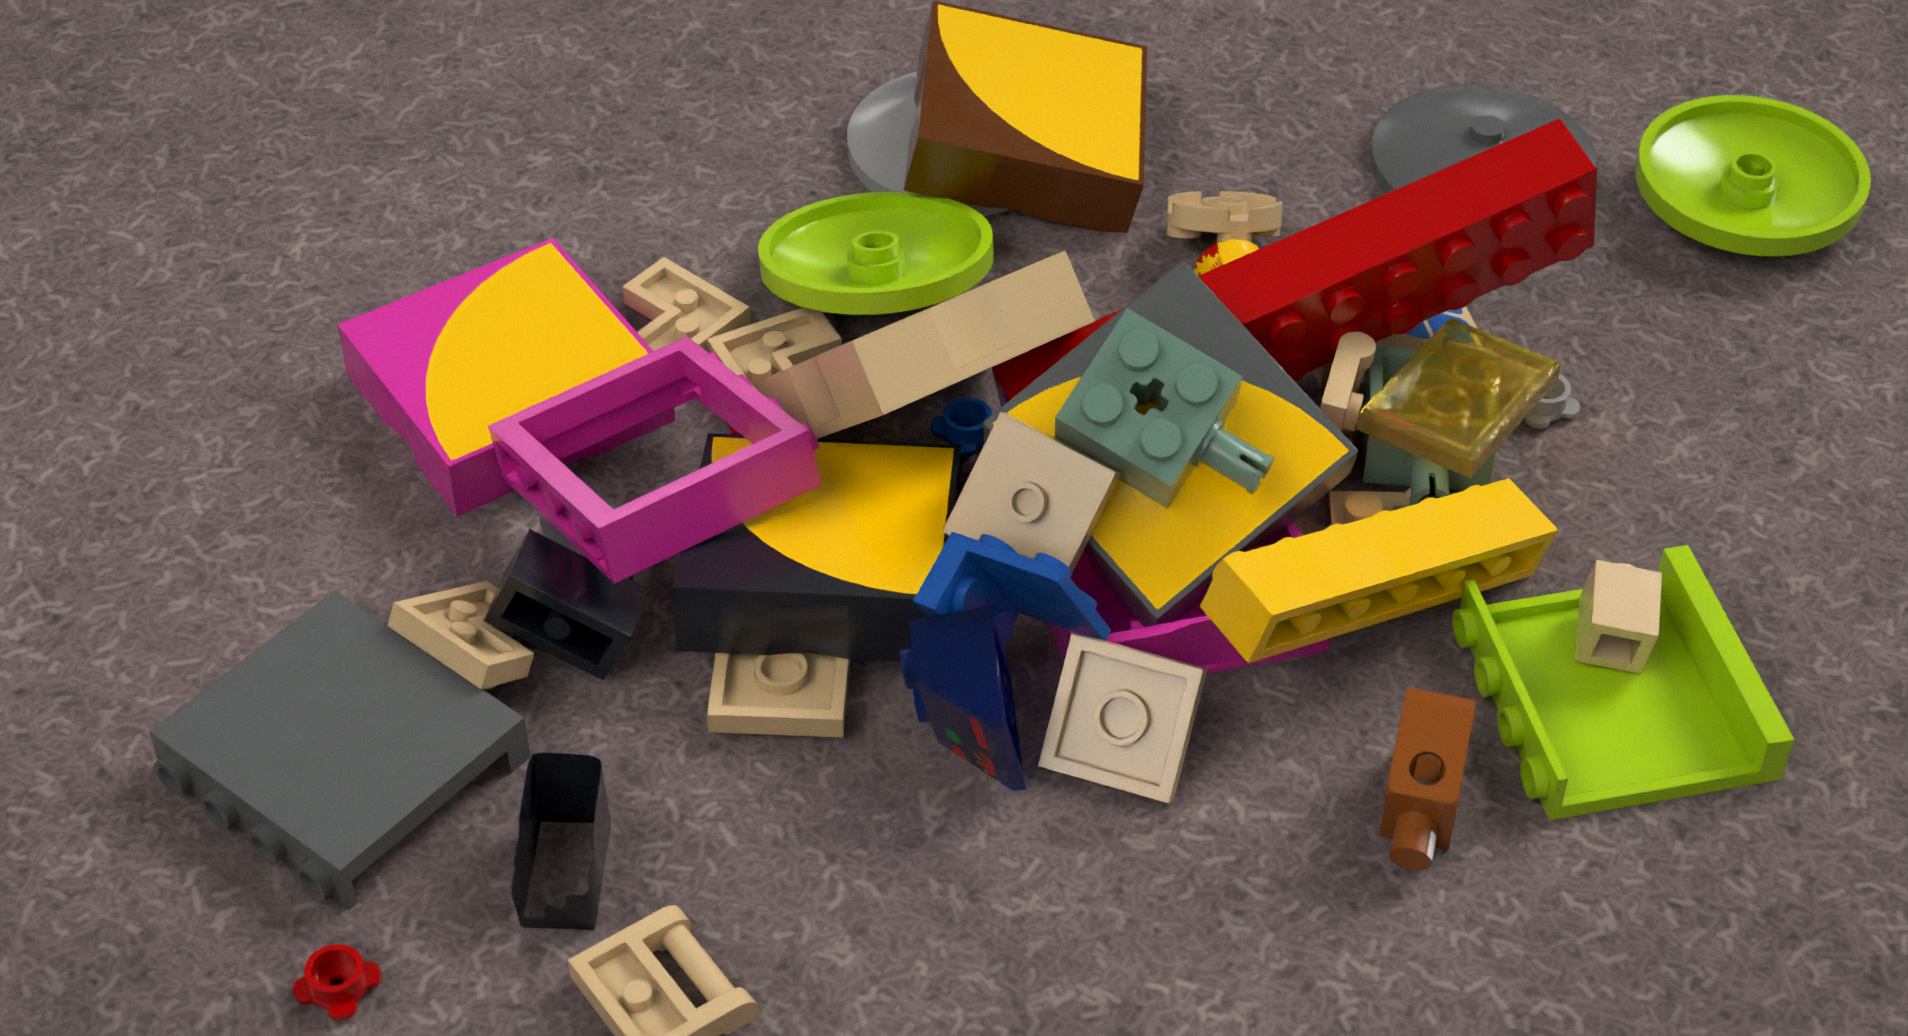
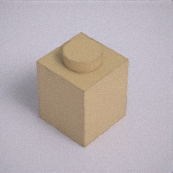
[1575,560,1662,674]

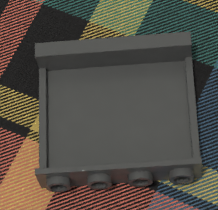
[149,591,530,910]

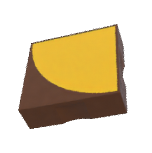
[904,0,1147,233]

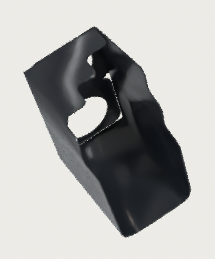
[511,753,611,930]

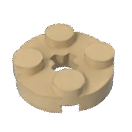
[1167,191,1283,243]

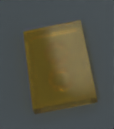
[1357,318,1561,478]

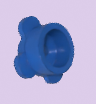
[931,397,992,457]

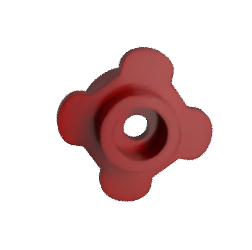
[293,944,382,1021]

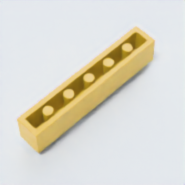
[1200,478,1558,663]

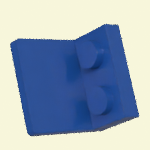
[913,532,1111,669]

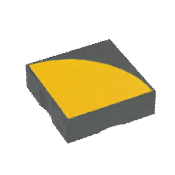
[983,260,1359,627]

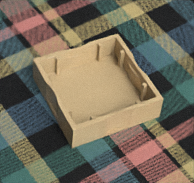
[754,250,1095,439]

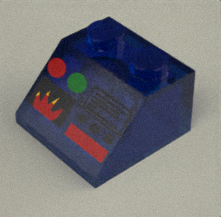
[900,606,1026,790]

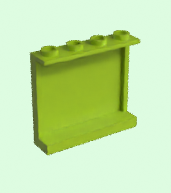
[1452,545,1794,820]

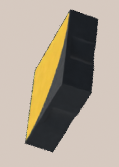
[673,433,961,664]

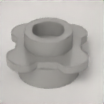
[1507,370,1580,429]

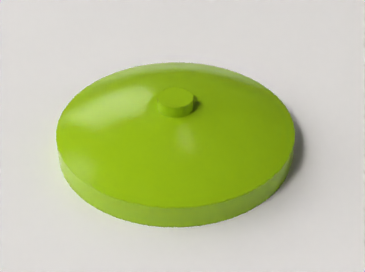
[1635,95,1871,256]
[758,191,994,315]

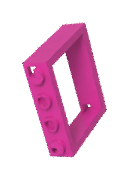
[488,336,821,584]

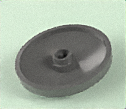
[1370,84,1596,194]

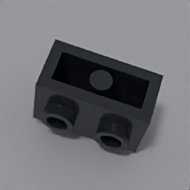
[484,529,648,680]

